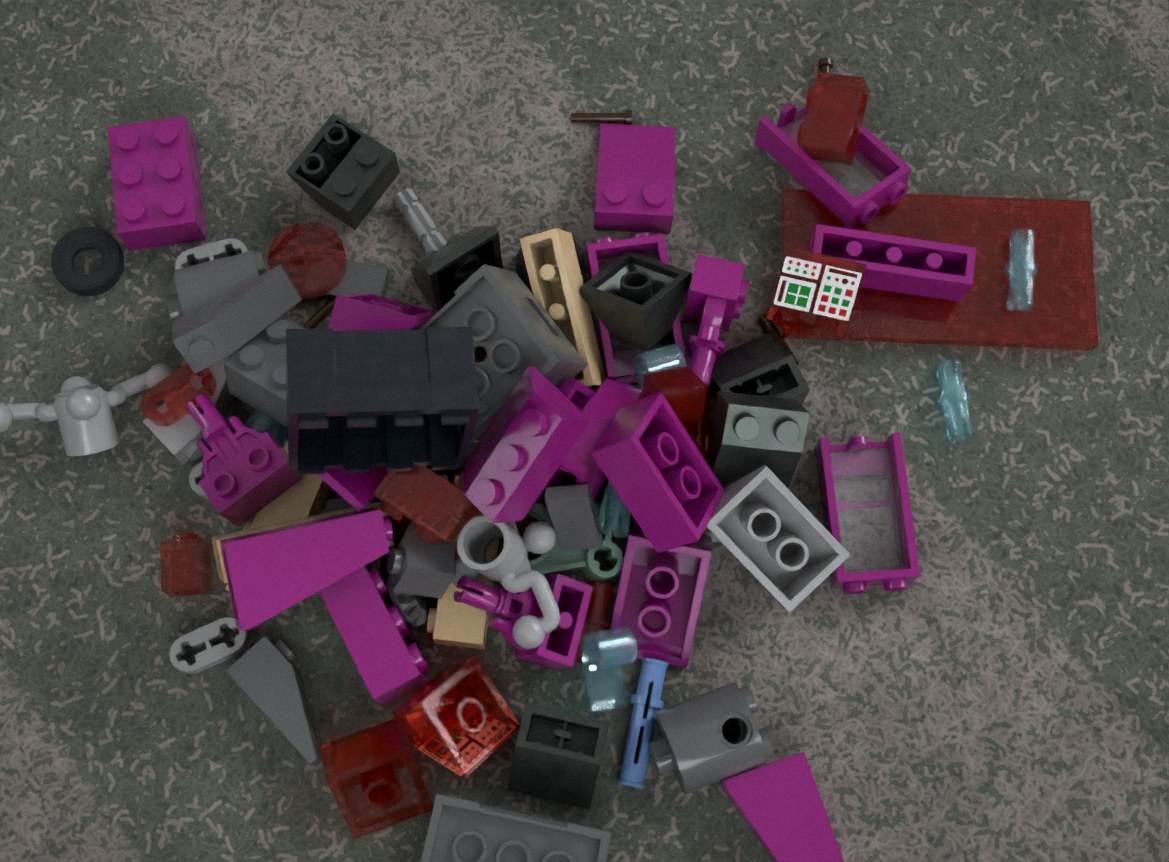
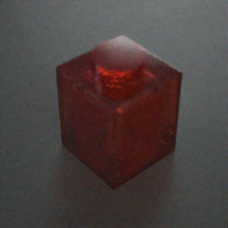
[639,366,708,425]
[160,533,213,598]

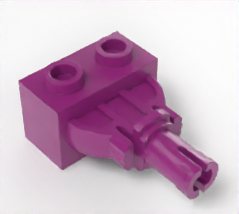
[683,254,749,390]
[186,394,305,527]
[454,573,593,669]

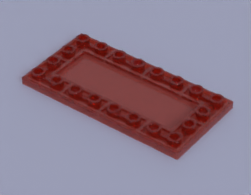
[782,189,1098,350]

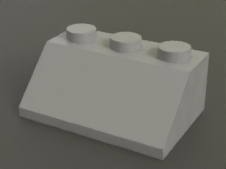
[706,465,850,613]

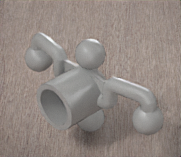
[0,363,178,456]
[452,470,561,649]

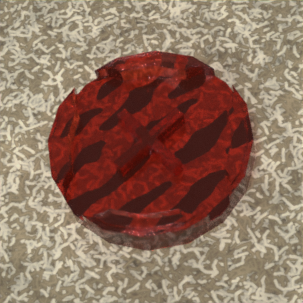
[268,222,347,299]

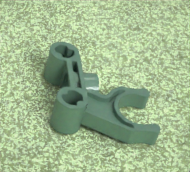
[497,478,624,582]

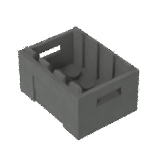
[420,264,587,468]
[420,793,612,862]

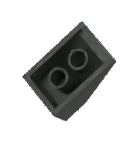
[411,225,503,312]
[705,391,810,488]

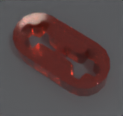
[141,364,216,427]

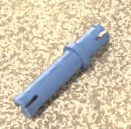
[617,658,668,789]

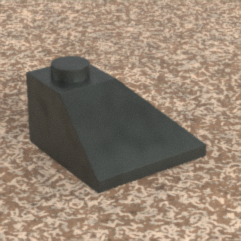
[580,250,692,351]

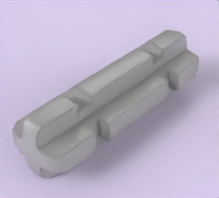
[394,188,446,253]

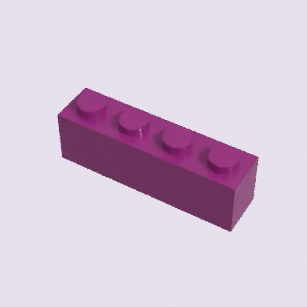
[805,224,976,302]

